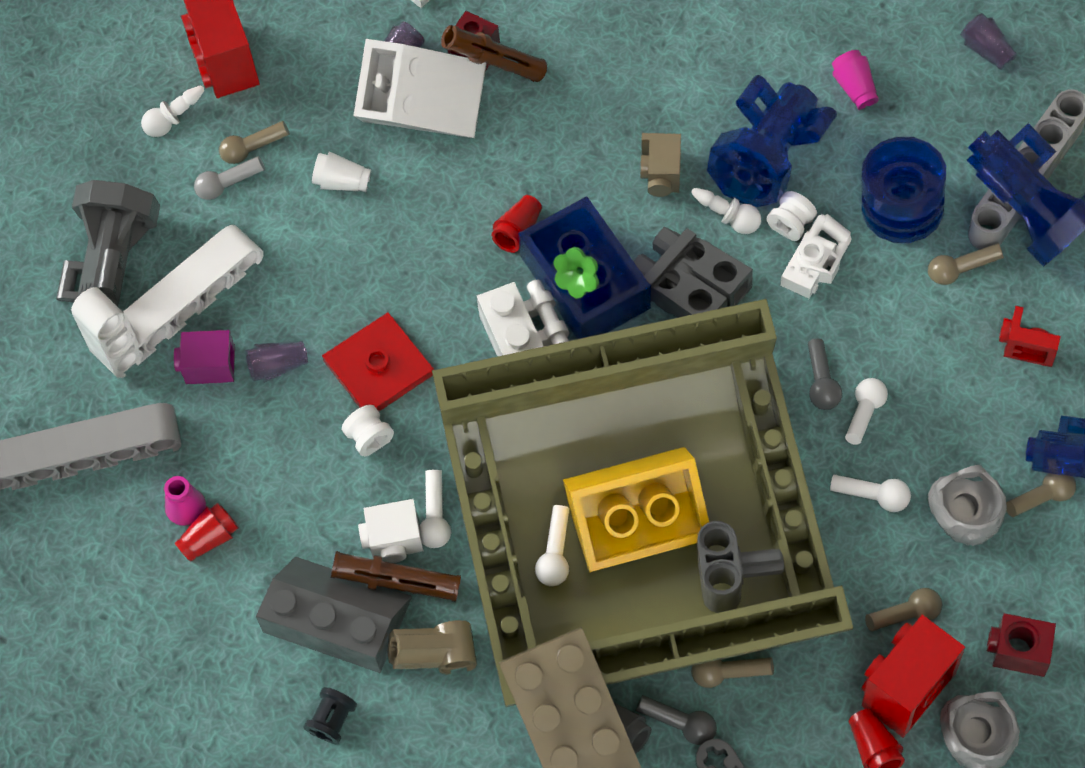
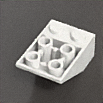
[354,39,487,138]

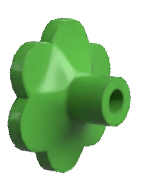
[554,247,599,298]

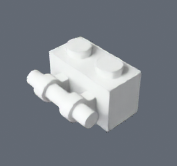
[477,280,569,356]

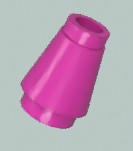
[832,50,879,110]
[164,476,206,526]

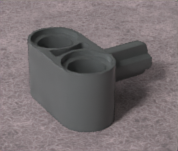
[697,521,784,613]

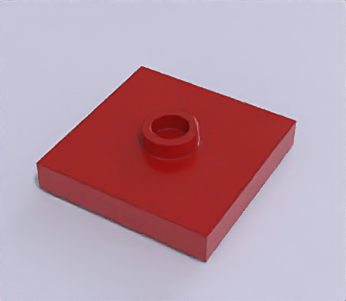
[322,312,434,411]

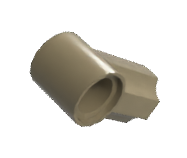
[387,620,477,675]

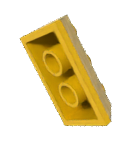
[563,447,709,572]

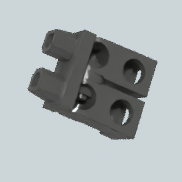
[630,227,753,318]

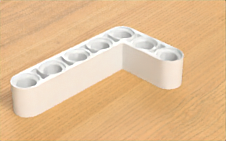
[71,225,264,378]

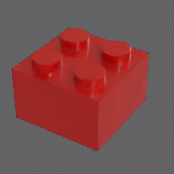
[181,0,260,98]
[861,614,965,738]

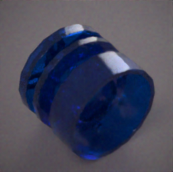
[862,137,946,243]

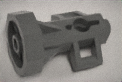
[56,180,160,307]

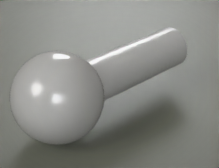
[194,156,265,200]

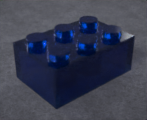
[518,196,651,339]

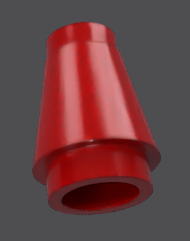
[491,195,542,253]
[175,503,239,562]
[848,709,905,768]

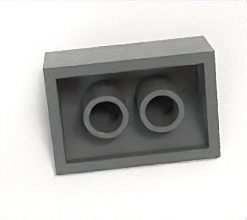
[256,556,412,673]

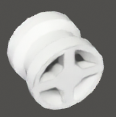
[767,191,817,241]
[342,405,394,457]

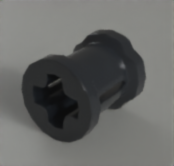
[303,687,357,745]

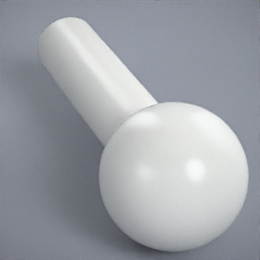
[845,378,888,445]
[419,470,451,548]
[830,475,911,512]
[535,505,570,586]

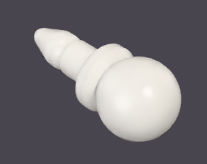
[141,86,204,137]
[691,188,761,234]

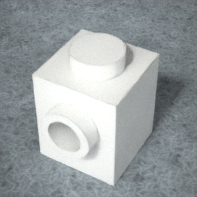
[358,499,423,563]

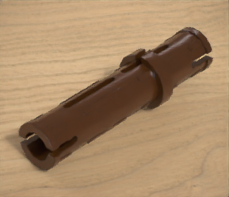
[441,25,547,82]
[330,551,461,602]

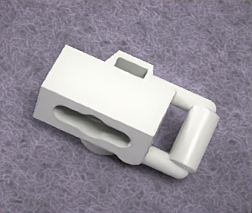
[780,214,852,298]

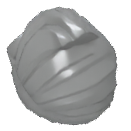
[928,465,1007,546]
[940,691,1020,768]

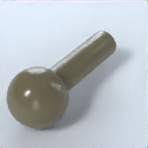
[219,121,290,164]
[928,243,1004,285]
[1006,469,1076,517]
[865,588,942,631]
[691,657,774,688]

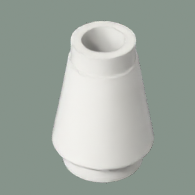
[312,151,371,192]

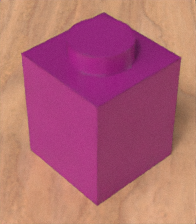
[173,330,235,384]

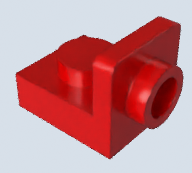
[999,306,1061,367]

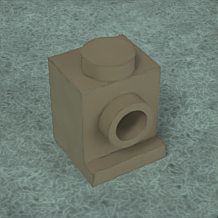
[640,133,681,197]

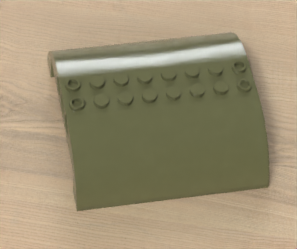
[432,299,853,707]

